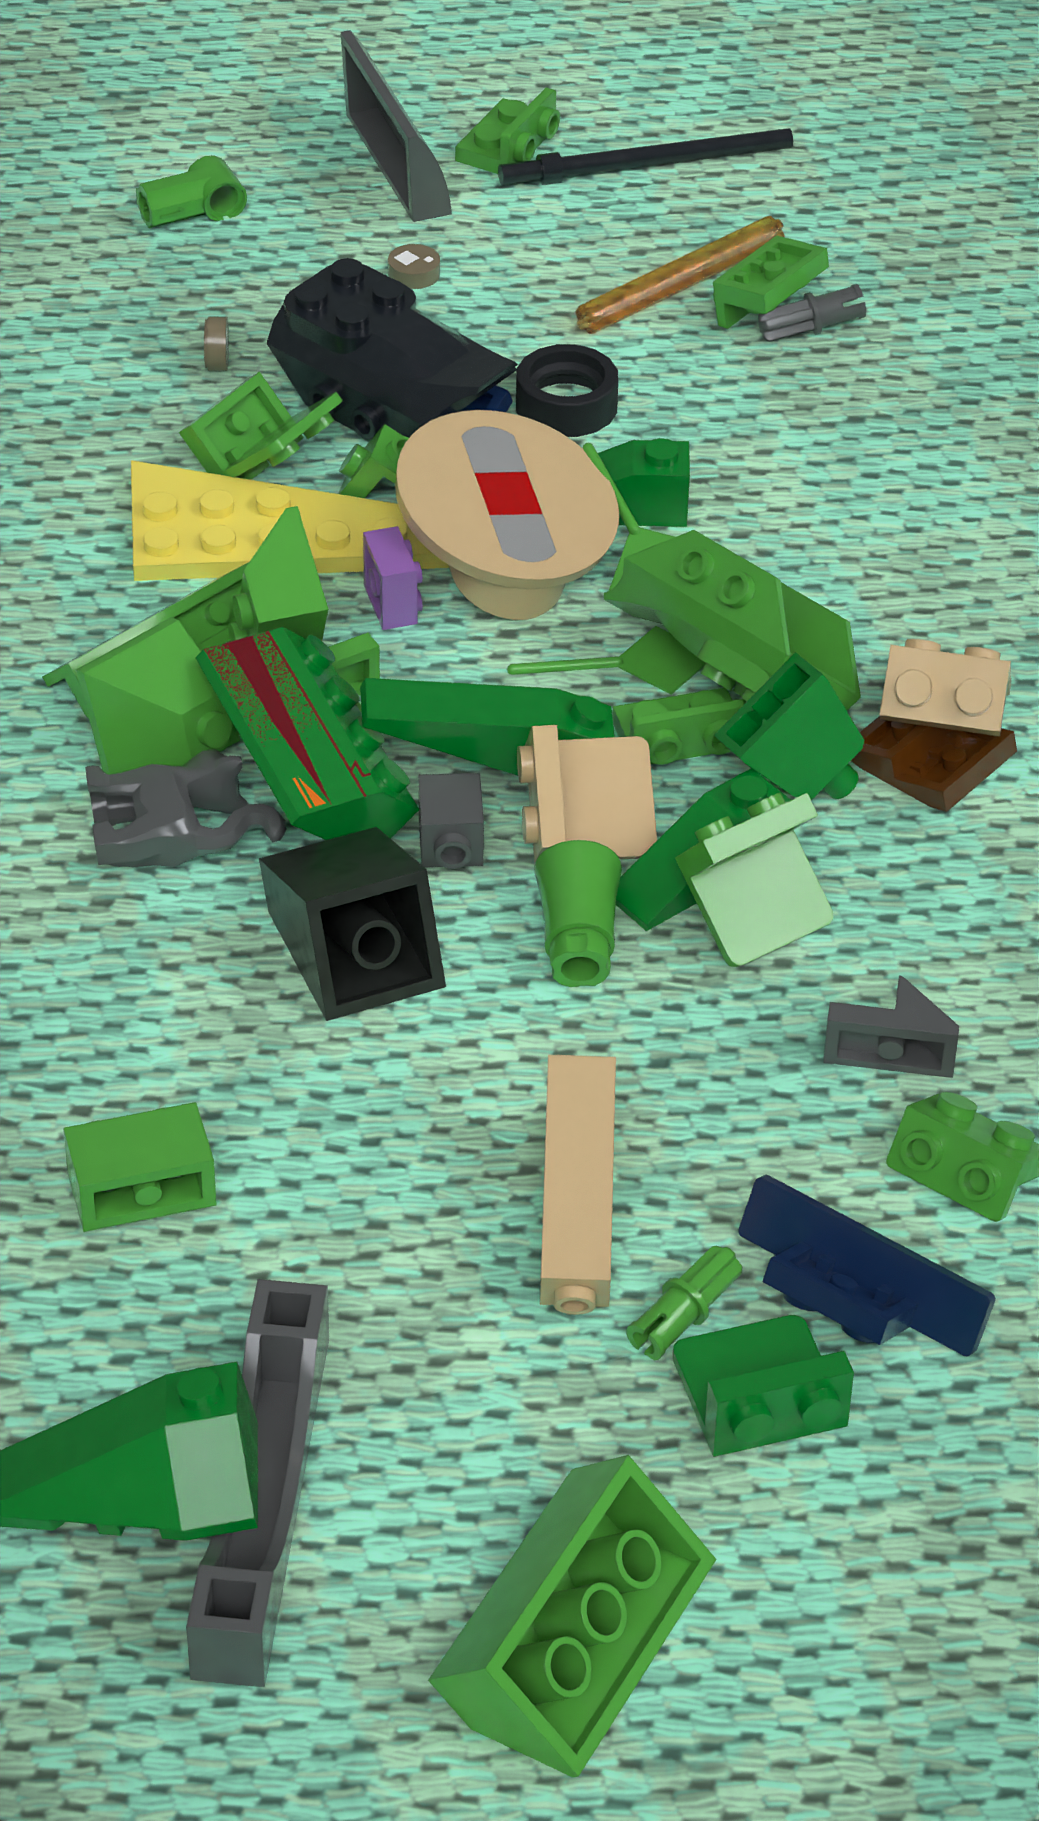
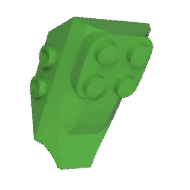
[604,530,861,710]

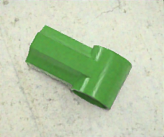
[136,155,247,228]

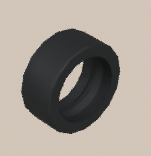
[516,344,618,437]

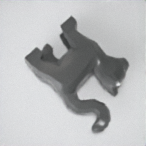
[85,749,287,867]

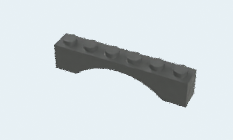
[186,1279,329,1687]

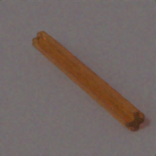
[575,216,785,334]

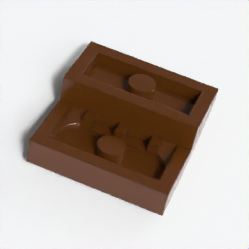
[851,716,1017,812]

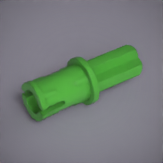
[626,1245,742,1361]

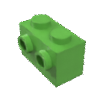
[63,1102,217,1232]

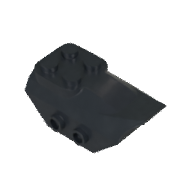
[266,258,518,439]

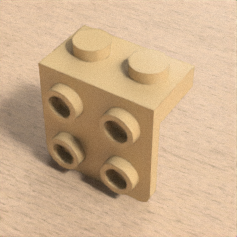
[879,639,1011,736]
[517,725,657,862]

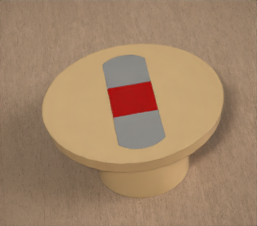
[395,410,619,620]

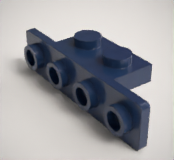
[738,1174,996,1357]

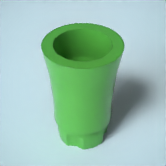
[534,840,622,987]

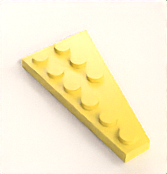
[131,460,449,581]

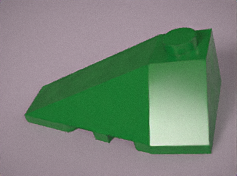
[0,1361,258,1541]

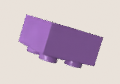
[363,526,423,630]

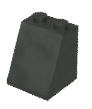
[259,827,446,1021]

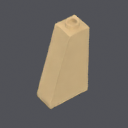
[540,1055,616,1315]

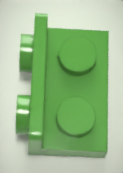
[455,87,560,174]
[713,235,829,329]
[612,688,746,765]

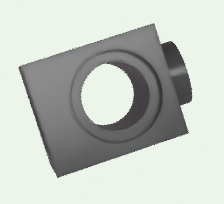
[419,773,484,869]

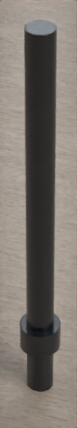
[498,128,793,185]

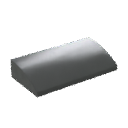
[340,30,452,222]

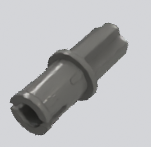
[758,284,866,342]

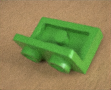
[886,1092,1039,1222]

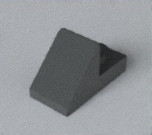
[823,975,959,1078]

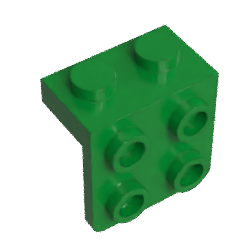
[673,1315,854,1457]

